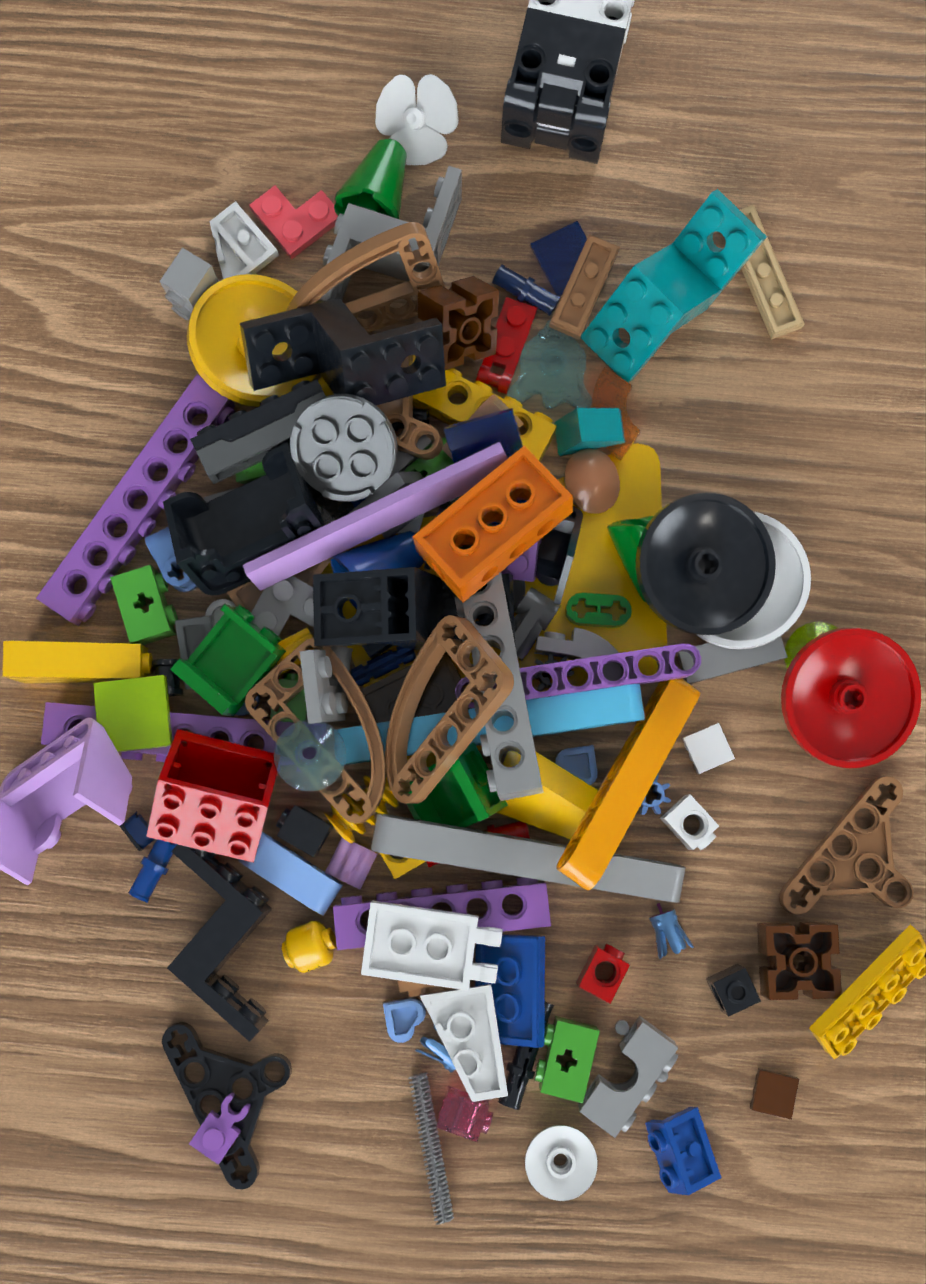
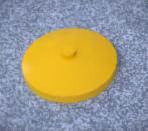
[187,274,316,407]

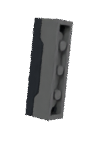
[190,379,326,484]

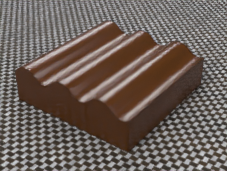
[750,1068,799,1120]

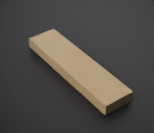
[740,205,805,340]

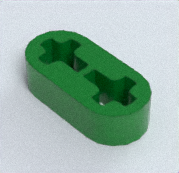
[565,593,632,628]

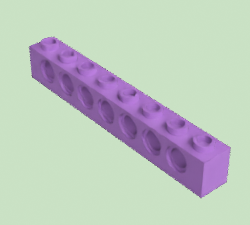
[36,374,235,626]
[41,702,329,774]

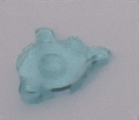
[507,319,592,409]

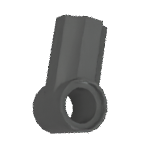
[514,587,561,660]

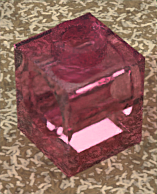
[436,1086,493,1142]

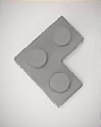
[251,576,314,636]
[299,650,348,724]

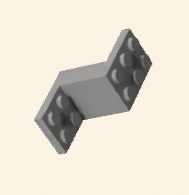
[315,165,462,304]

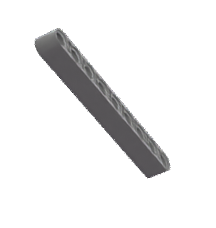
[371,814,686,903]

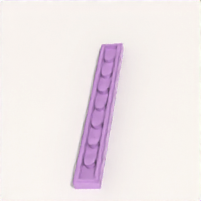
[243,442,508,591]

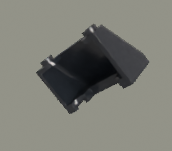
[163,443,325,596]

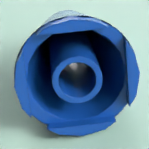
[331,531,425,610]

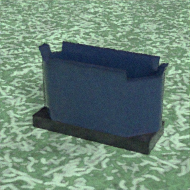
[120,811,155,851]

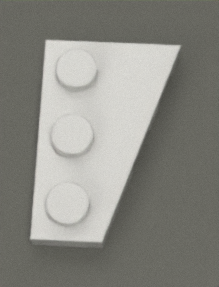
[420,984,508,1102]

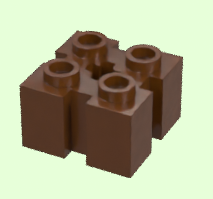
[418,276,499,370]
[757,922,842,1000]

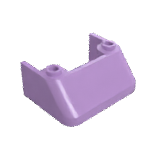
[0,718,133,885]

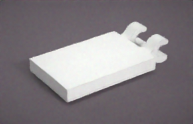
[361,900,503,991]

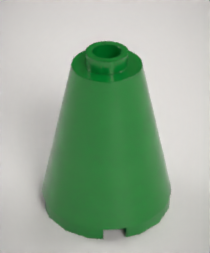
[334,139,407,219]

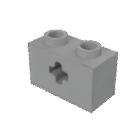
[159,247,219,320]

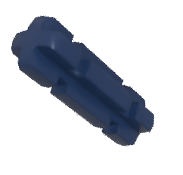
[350,646,416,686]

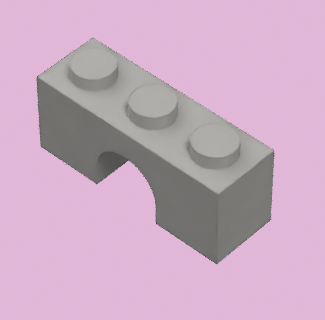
[578,1016,678,1138]

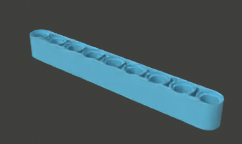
[332,684,645,765]

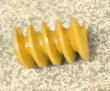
[323,776,399,843]

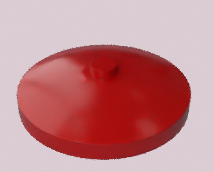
[781,627,922,768]

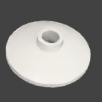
[525,1125,597,1201]

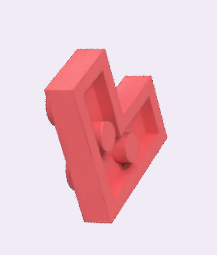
[249,185,338,259]

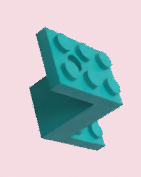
[581,189,767,384]

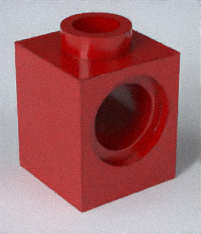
[576,943,630,1004]

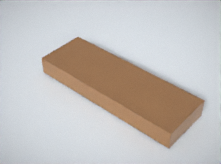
[549,234,620,340]

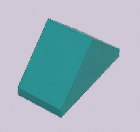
[554,408,625,456]

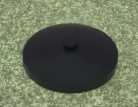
[636,493,776,635]

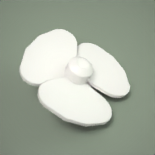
[375,74,459,165]

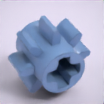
[640,774,671,815]

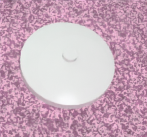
[697,512,811,649]

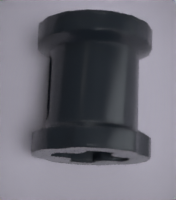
[152,659,183,697]

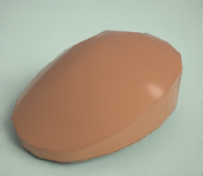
[564,448,620,514]

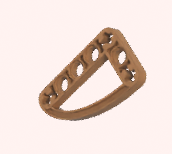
[287,222,445,345]
[385,615,514,804]
[245,638,386,824]

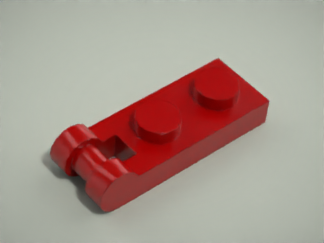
[475,297,538,395]

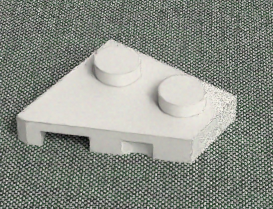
[209,201,279,279]

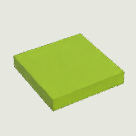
[93,675,173,752]

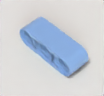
[238,832,343,916]

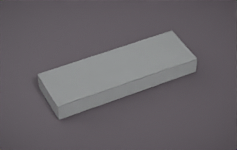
[677,636,787,684]

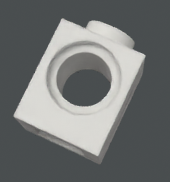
[660,794,719,850]

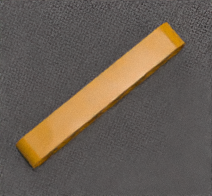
[556,678,700,891]

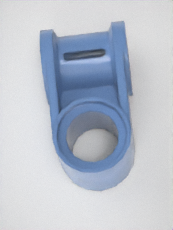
[145,527,197,592]

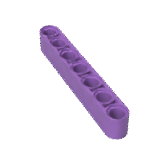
[455,643,701,709]

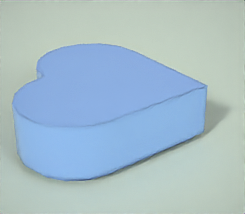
[555,745,598,785]
[383,997,426,1043]

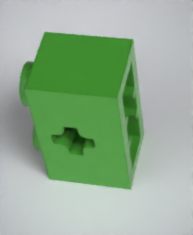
[110,565,178,645]
[534,1016,600,1103]

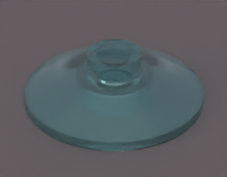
[274,720,346,792]

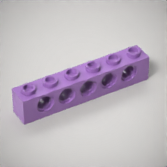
[333,877,551,950]

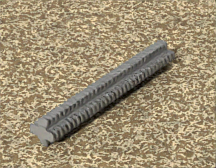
[408,1072,454,1225]

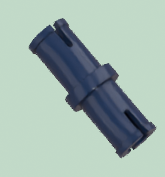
[492,264,560,316]

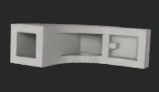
[534,627,623,681]

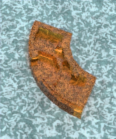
[592,367,640,461]

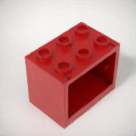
[146,729,282,863]

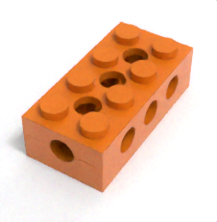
[412,446,573,603]

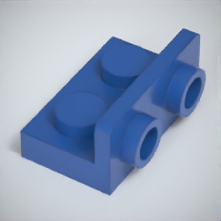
[645,1107,721,1195]

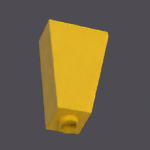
[2,641,153,683]
[497,751,598,840]

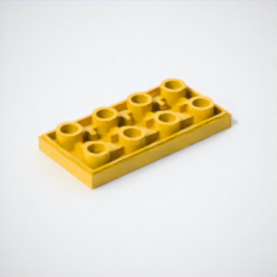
[809,925,926,1059]

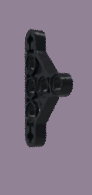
[162,1022,292,1190]

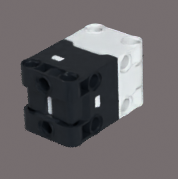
[501,0,635,164]

